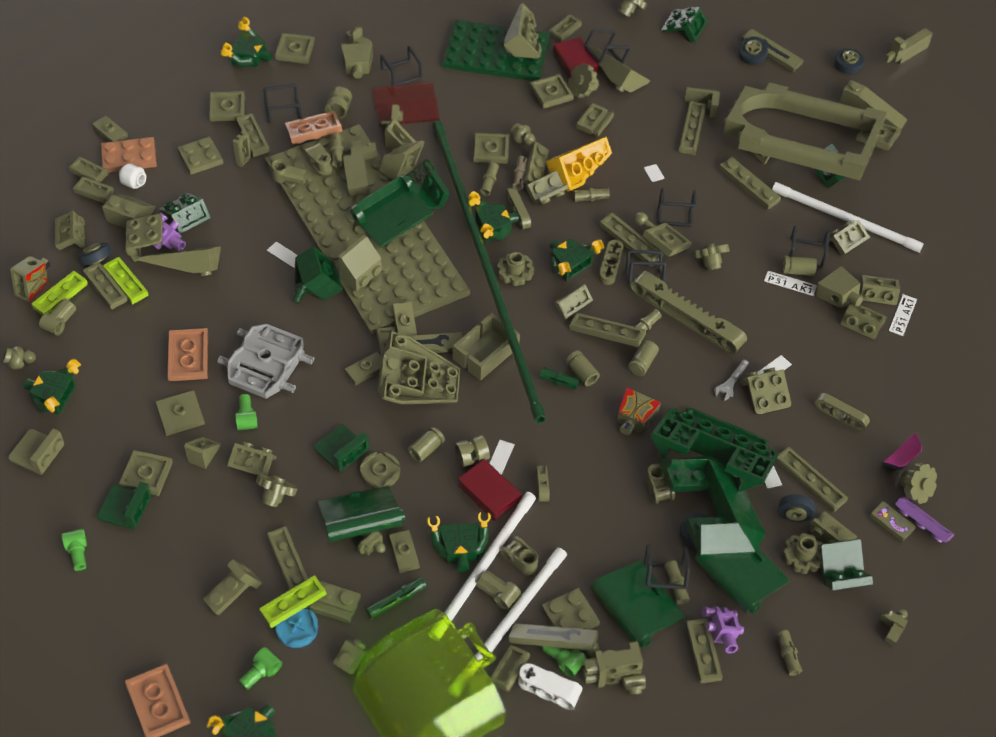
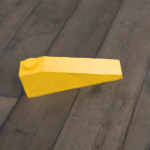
[546,137,612,191]

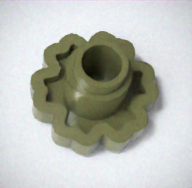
[618,0,647,17]
[568,63,599,98]
[692,243,729,271]
[497,252,534,286]
[900,462,937,504]
[256,474,298,507]
[783,533,823,574]

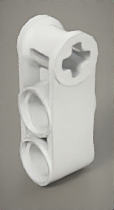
[518,664,582,710]

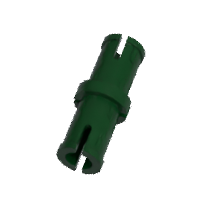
[539,367,580,390]

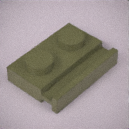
[576,103,614,138]
[309,581,361,624]

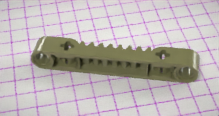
[630,271,747,354]

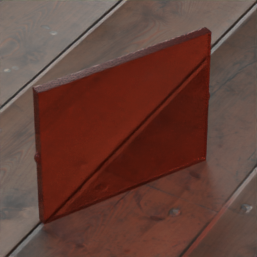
[373,83,440,126]

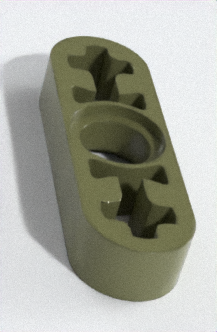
[505,187,531,230]
[599,240,624,285]
[815,393,870,431]

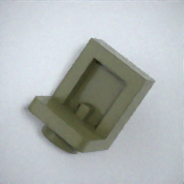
[381,105,403,130]
[333,639,370,675]

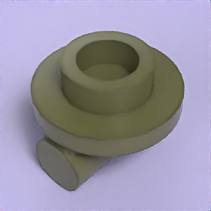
[622,674,646,694]

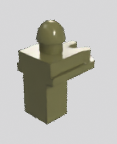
[345,27,372,44]
[358,531,385,556]
[879,609,908,646]

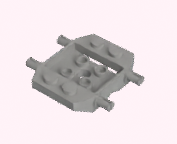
[217,324,315,399]

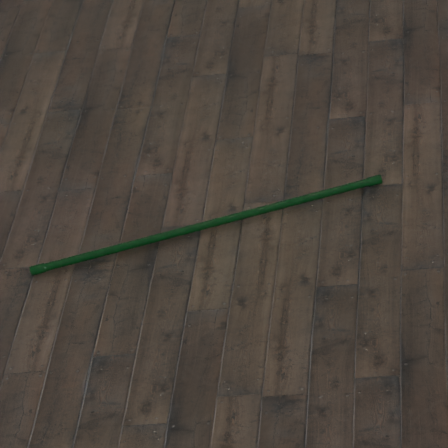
[432,121,546,424]

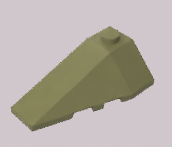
[504,2,541,58]
[588,44,650,93]
[840,80,907,129]
[138,246,221,276]

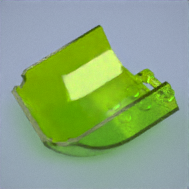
[352,607,505,737]

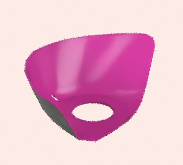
[882,434,922,471]

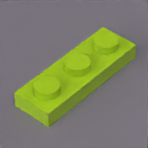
[103,257,149,305]
[31,271,88,316]
[259,575,327,628]

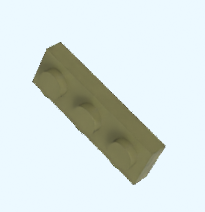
[236,113,270,157]
[524,141,549,185]
[83,262,128,310]
[686,618,723,684]

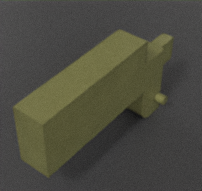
[884,28,933,64]
[343,140,378,196]

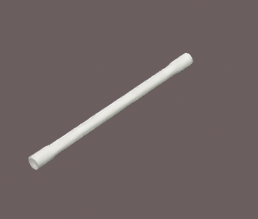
[772,182,924,253]
[428,492,536,642]
[447,548,567,698]

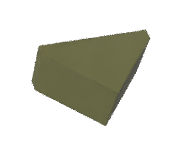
[385,119,416,150]
[184,437,220,469]

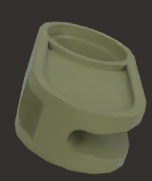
[536,465,549,502]

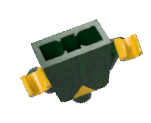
[221,17,272,68]
[468,191,519,243]
[549,239,605,282]
[24,359,81,415]
[426,512,491,572]
[206,704,276,737]

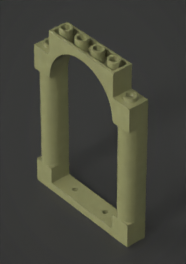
[722,82,887,180]

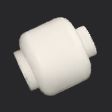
[119,164,146,189]

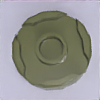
[360,452,400,488]

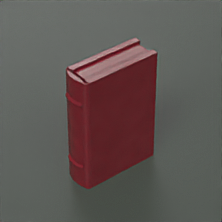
[553,37,599,78]
[458,459,522,521]

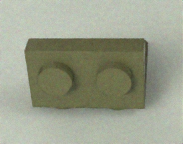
[125,214,163,262]
[740,367,791,414]
[9,429,65,475]

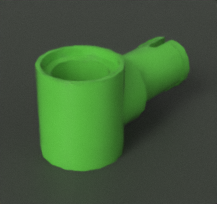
[236,394,258,431]
[62,528,87,571]
[542,646,586,677]
[239,648,282,690]

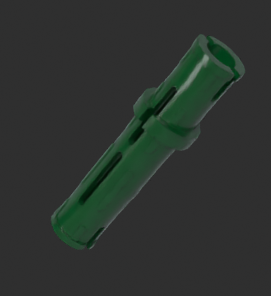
[365,577,427,620]

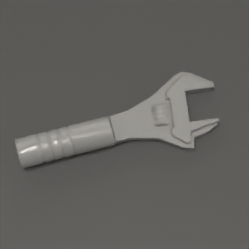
[714,359,749,401]

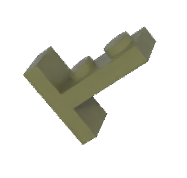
[203,559,262,615]

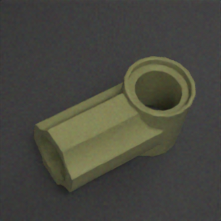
[272,159,308,184]
[39,299,76,336]
[477,571,521,610]

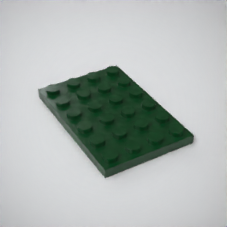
[443,19,550,81]

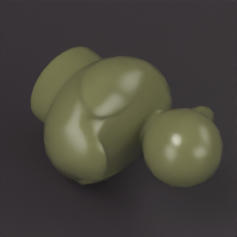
[510,123,535,145]
[2,346,36,370]

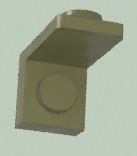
[684,87,720,117]

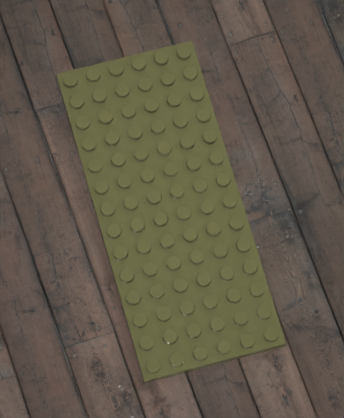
[265,124,470,335]

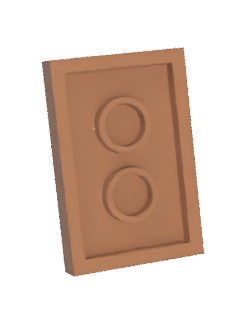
[285,111,342,144]
[101,137,157,173]
[168,328,208,381]
[125,664,190,737]

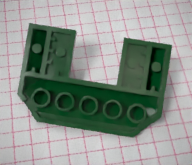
[651,408,779,492]
[658,456,766,557]

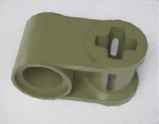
[303,143,332,176]
[646,463,675,504]
[500,536,538,576]

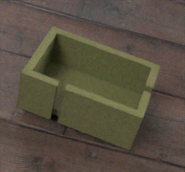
[453,313,520,381]

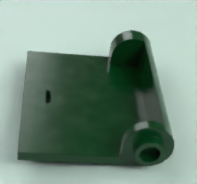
[349,174,433,248]
[318,486,406,542]
[694,548,791,614]
[590,560,686,648]

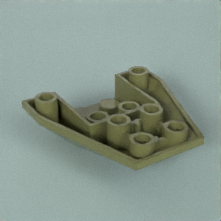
[377,331,461,404]

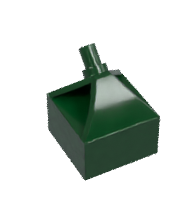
[292,246,343,304]

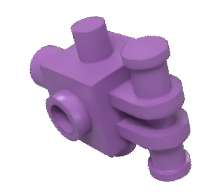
[153,213,186,251]
[702,606,744,653]

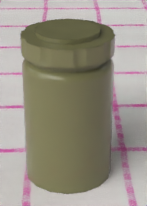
[782,255,817,276]
[628,340,659,376]
[566,350,600,387]
[407,427,445,463]

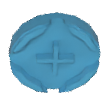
[275,608,318,648]

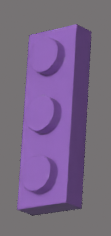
[895,497,955,543]

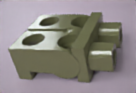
[583,641,643,688]

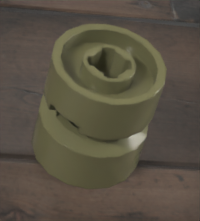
[325,87,352,119]
[455,434,490,467]

